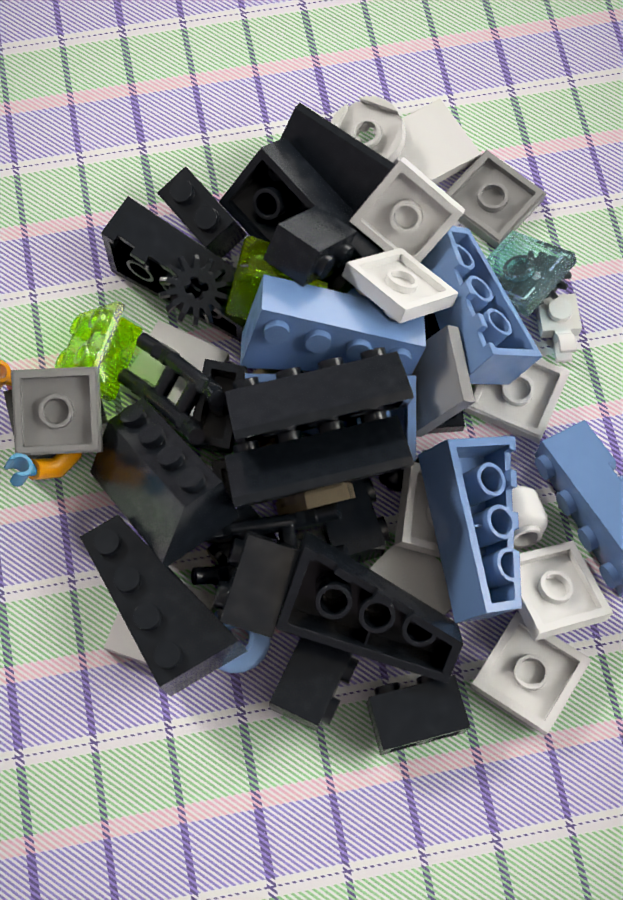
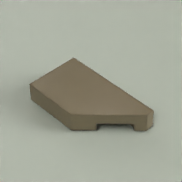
[275,482,356,515]

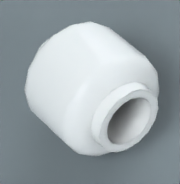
[512,484,548,549]

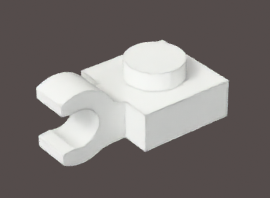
[534,293,582,363]

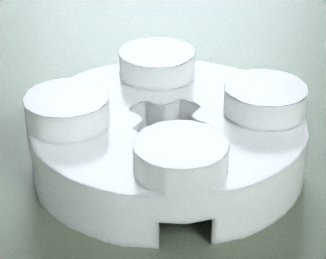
[331,96,406,163]

